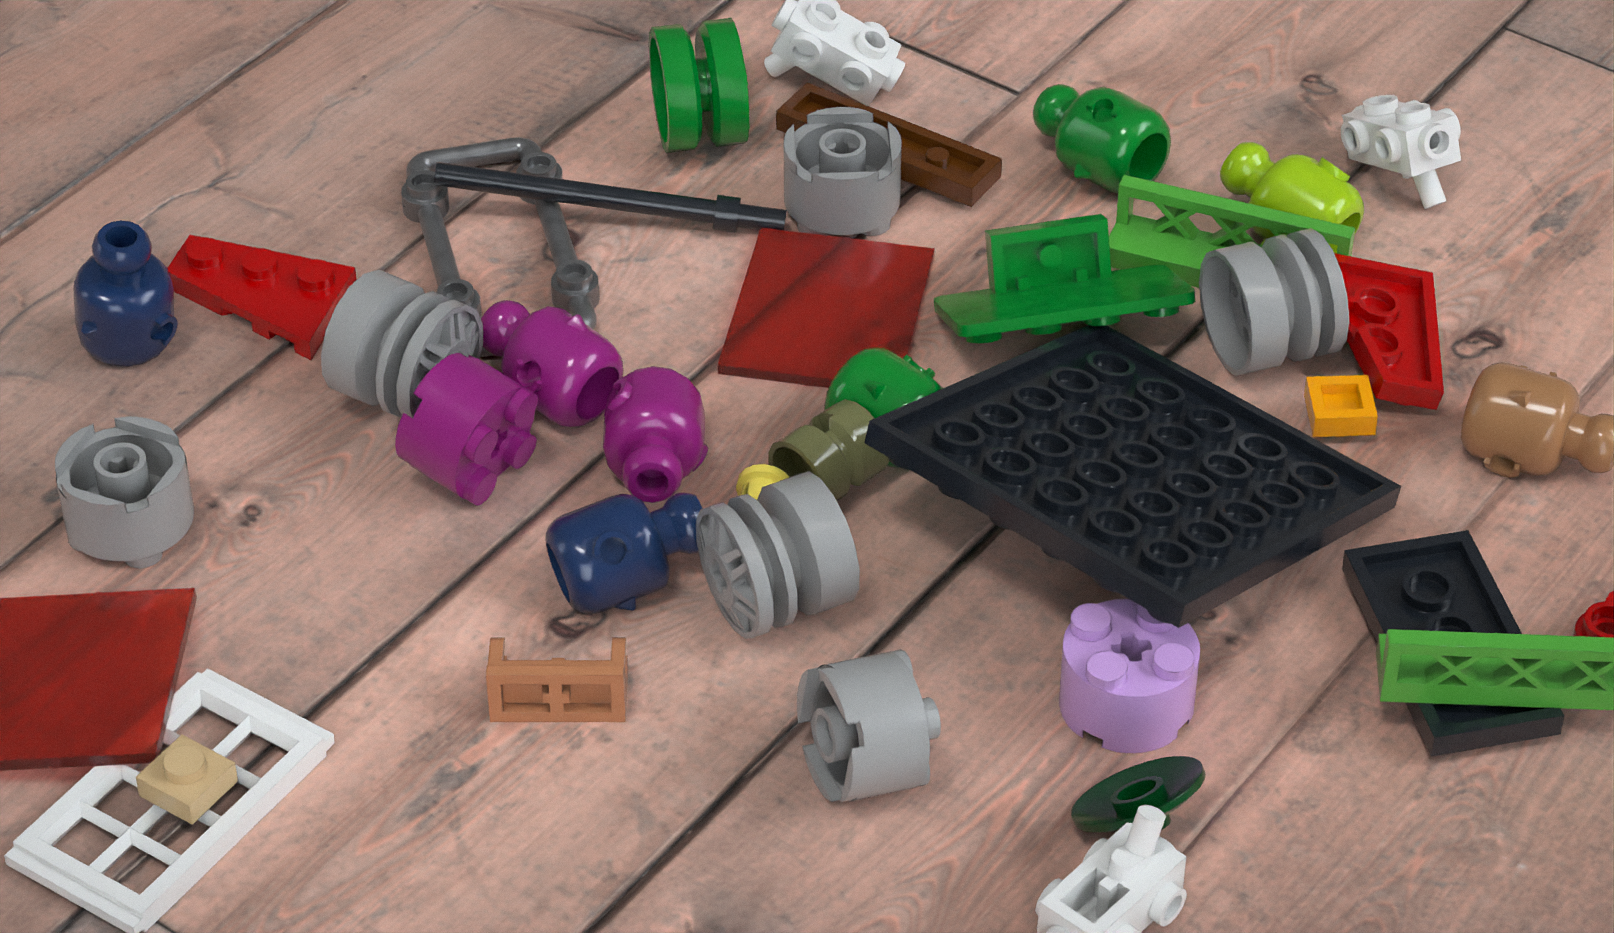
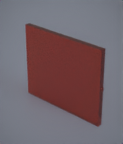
[717,228,935,388]
[0,588,197,771]

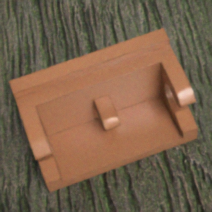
[486,637,628,722]

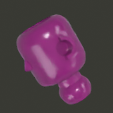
[481,300,624,428]
[603,366,708,503]

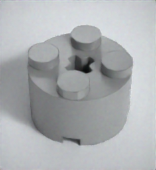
[784,107,902,238]
[55,416,194,569]
[797,649,941,802]

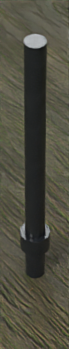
[434,162,787,233]

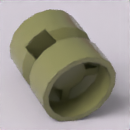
[768,399,889,501]

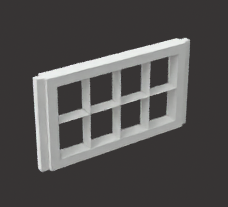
[4,668,335,933]

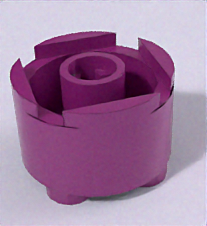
[395,353,538,506]

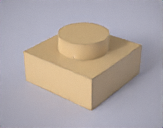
[136,734,238,825]

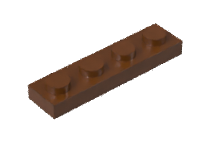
[776,82,1002,207]

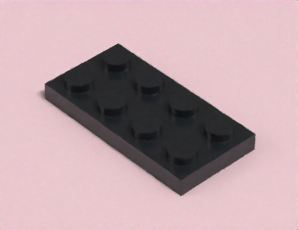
[1342,530,1565,757]

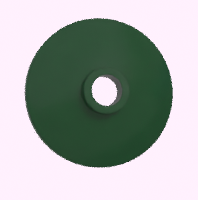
[1071,756,1206,832]

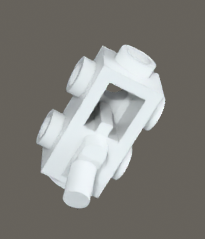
[764,0,906,106]
[1341,95,1461,209]
[1035,805,1187,933]

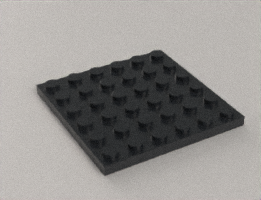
[864,325,1401,628]

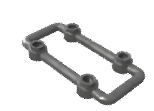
[401,137,600,357]

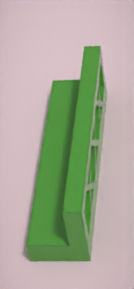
[1109,175,1355,288]
[1376,629,1614,710]

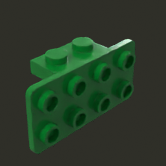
[934,214,1196,344]

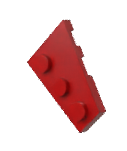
[167,235,357,360]
[1334,253,1444,410]

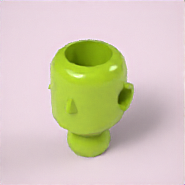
[1220,142,1364,254]

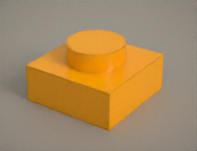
[1304,375,1378,437]

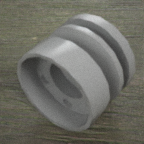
[1199,228,1349,376]
[321,269,483,418]
[696,471,860,639]

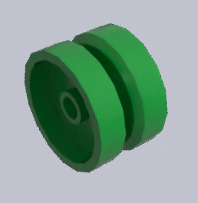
[648,18,750,153]

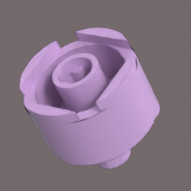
[1059,599,1200,753]

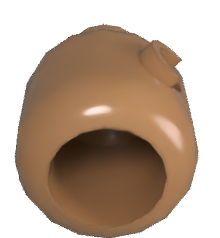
[1461,362,1614,478]

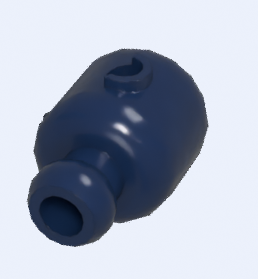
[73,220,178,367]
[545,493,703,615]

